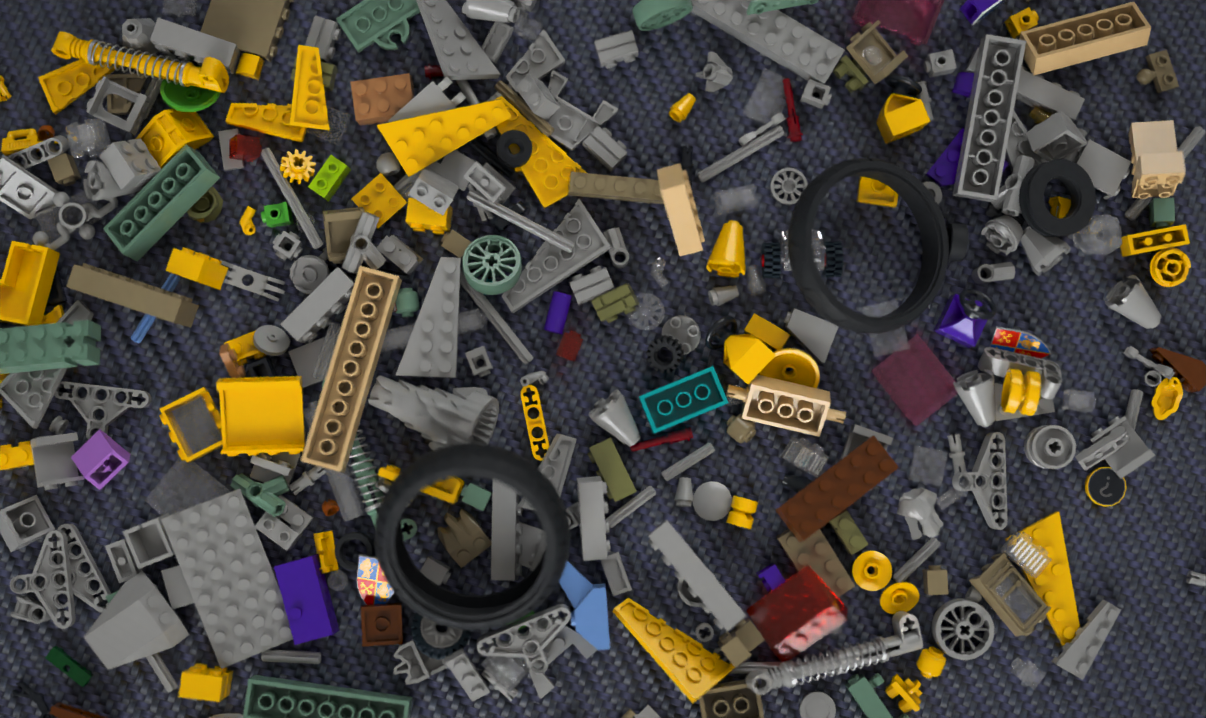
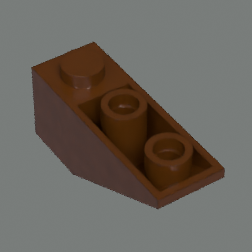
[1149,347,1206,392]

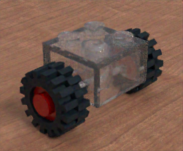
[761,230,843,278]

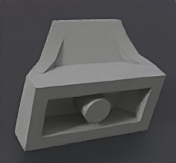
[105,538,144,583]

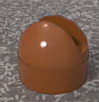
[37,125,55,141]
[322,499,340,516]

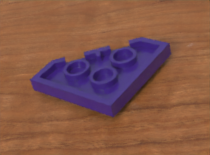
[925,128,1010,187]

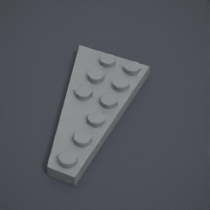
[416,0,500,80]

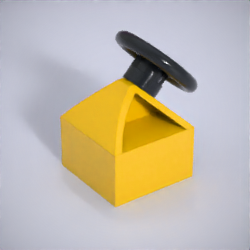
[877,74,930,144]
[705,316,776,384]

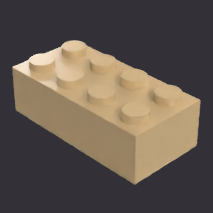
[657,163,705,256]

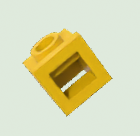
[1004,7,1039,39]

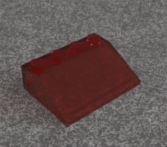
[746,565,848,662]

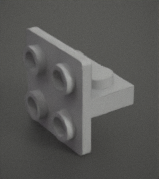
[250,452,301,485]

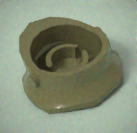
[187,187,223,223]

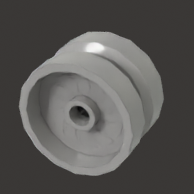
[1024,425,1076,469]

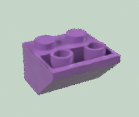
[71,429,131,490]

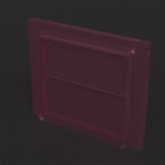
[871,334,958,427]

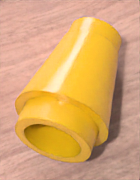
[669,93,696,123]

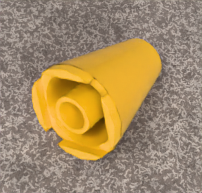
[706,220,746,277]

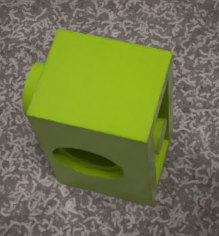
[308,155,351,202]

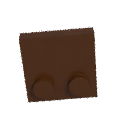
[361,603,403,647]

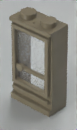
[969,552,1051,636]

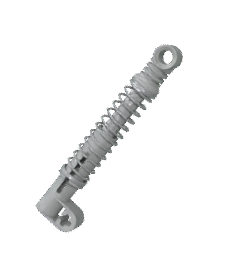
[746,611,923,695]

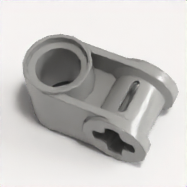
[10,595,51,624]

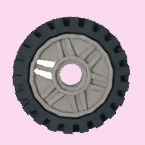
[411,613,471,660]

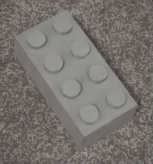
[150,18,241,75]
[281,267,355,344]

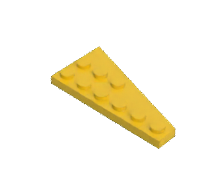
[494,96,587,209]
[377,99,511,177]
[1005,511,1080,646]
[612,598,735,703]

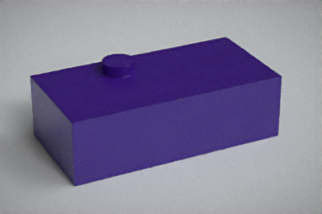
[274,554,340,645]

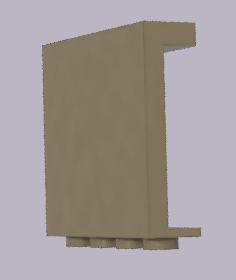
[200,0,294,62]

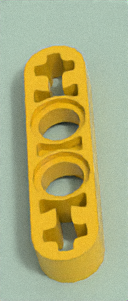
[521,385,550,461]

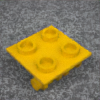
[351,173,407,228]

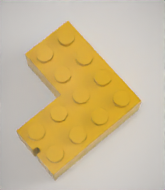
[0,241,60,326]

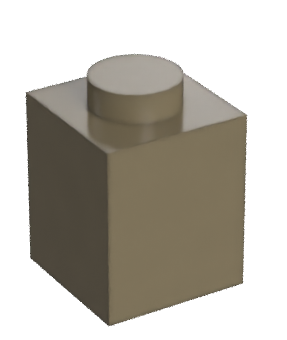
[47,153,81,186]
[441,229,471,261]
[923,565,948,595]

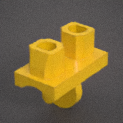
[885,674,922,713]

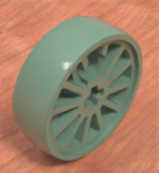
[632,0,693,31]
[462,235,522,295]

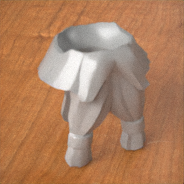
[896,487,943,540]

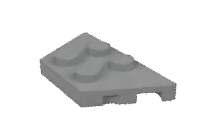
[0,155,70,219]

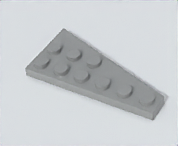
[502,199,612,313]
[396,257,461,378]
[0,300,94,429]

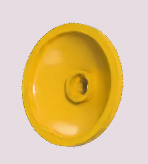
[759,348,820,388]

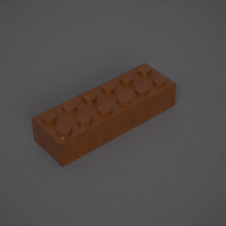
[775,435,899,543]

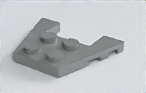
[538,70,618,151]
[523,615,597,699]

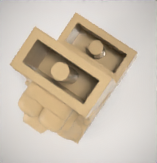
[1128,120,1186,199]

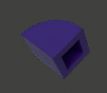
[952,72,975,98]

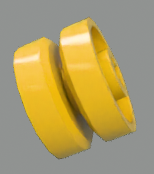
[1001,368,1041,416]

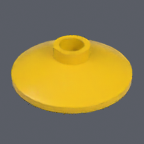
[852,551,892,591]
[880,582,919,614]

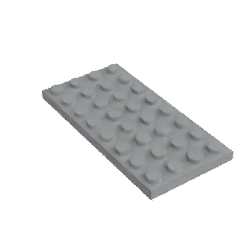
[161,488,293,669]

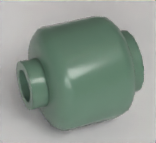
[394,288,420,318]

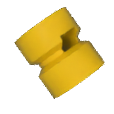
[726,495,758,529]

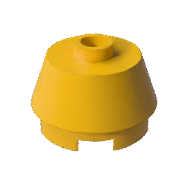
[1149,247,1191,287]

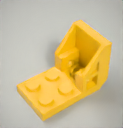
[135,109,214,169]

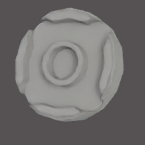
[290,255,330,294]

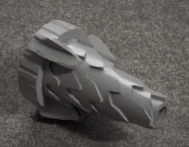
[368,375,499,450]

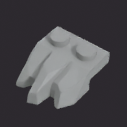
[394,639,448,685]

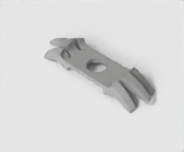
[220,260,285,302]

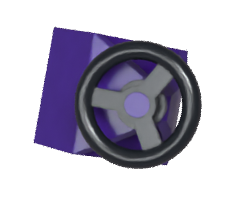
[933,289,997,348]

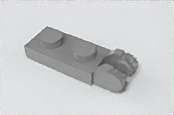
[1075,426,1131,471]

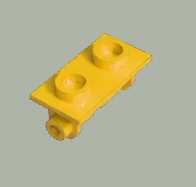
[313,530,339,573]

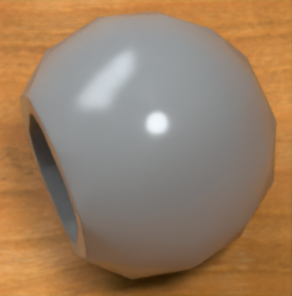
[376,152,401,177]

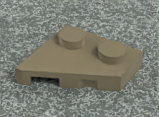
[106,73,147,115]

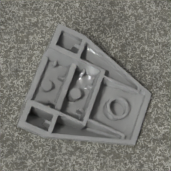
[84,571,189,670]

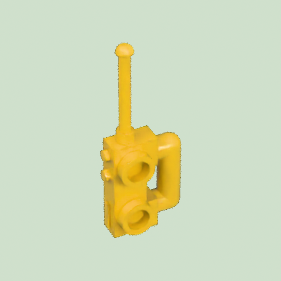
[1,128,75,156]

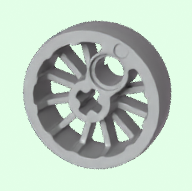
[931,598,994,660]

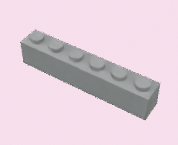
[964,48,1085,121]
[491,480,523,581]
[648,519,746,632]

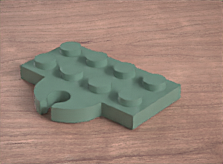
[336,0,420,53]

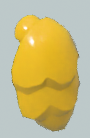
[1151,377,1183,420]

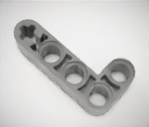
[978,347,1062,399]

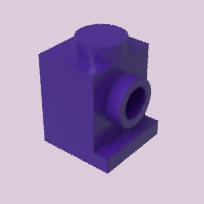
[756,563,788,596]

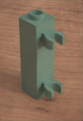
[845,673,910,718]

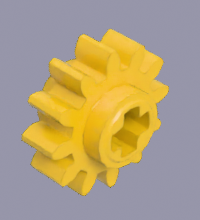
[280,149,316,184]

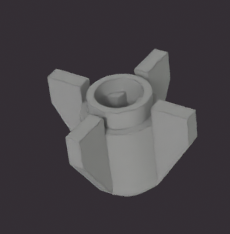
[695,52,733,93]

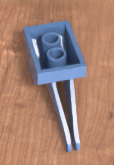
[559,560,610,650]

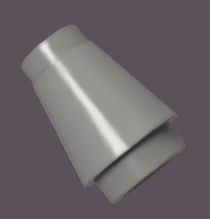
[708,285,739,306]
[674,477,694,507]

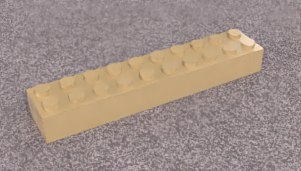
[301,266,402,473]

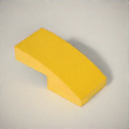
[744,313,791,350]

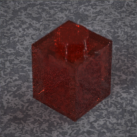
[229,134,262,162]
[556,330,584,362]

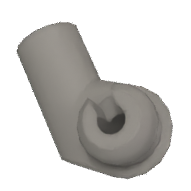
[520,371,549,386]

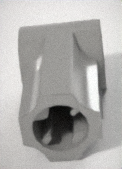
[603,228,629,269]
[972,262,1015,284]

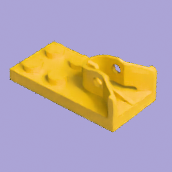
[378,465,465,504]

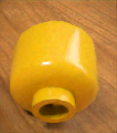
[916,646,946,678]

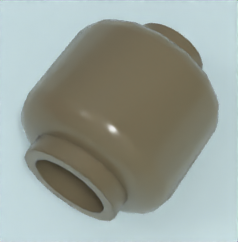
[726,414,756,443]

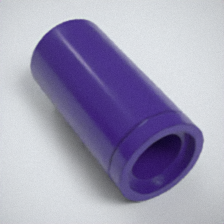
[543,291,572,335]

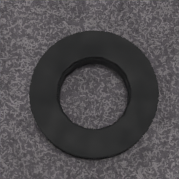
[1019,159,1096,237]

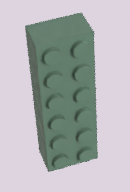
[103,144,220,262]

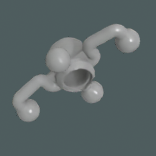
[32,192,118,250]

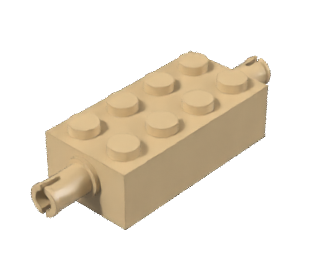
[726,375,846,437]

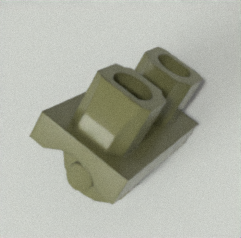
[833,55,869,93]

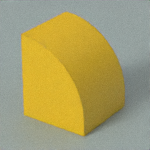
[236,53,264,80]

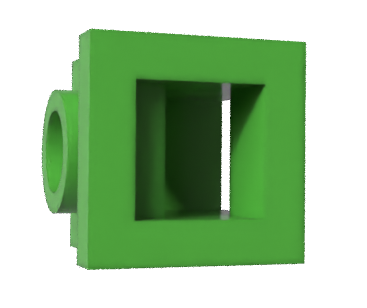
[261,202,294,228]

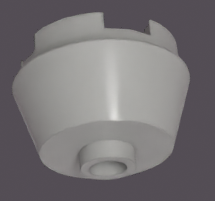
[981,215,1023,255]

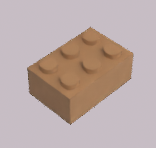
[350,73,415,126]

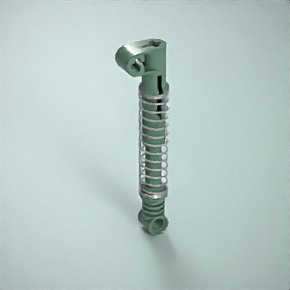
[322,378,418,541]

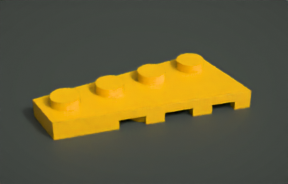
[289,45,330,130]
[38,46,120,114]
[225,103,308,143]

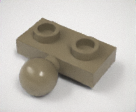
[1137,49,1179,93]

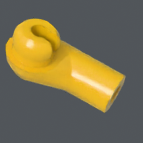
[239,206,256,236]

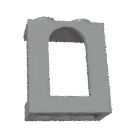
[86,76,152,136]

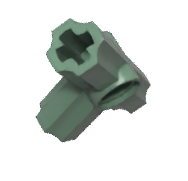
[230,473,290,517]

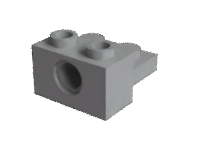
[255,494,313,551]

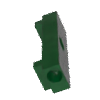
[45,646,94,687]

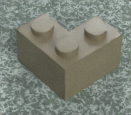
[717,618,765,668]

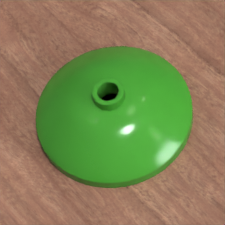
[160,66,221,112]

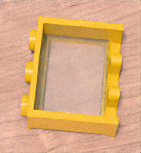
[159,387,223,463]

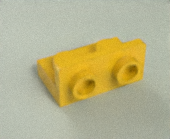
[224,330,267,366]

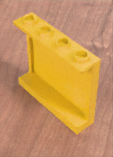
[216,376,306,456]

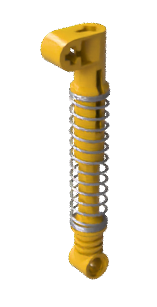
[51,31,229,93]

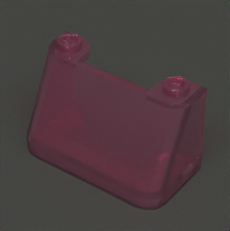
[852,0,944,46]

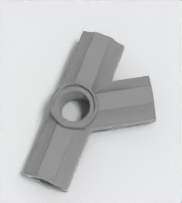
[991,155,1034,217]
[341,211,386,273]

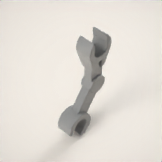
[738,112,786,146]
[1123,346,1175,379]

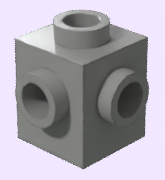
[273,231,303,261]

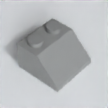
[1026,111,1087,161]
[0,495,55,552]

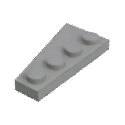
[518,433,577,510]

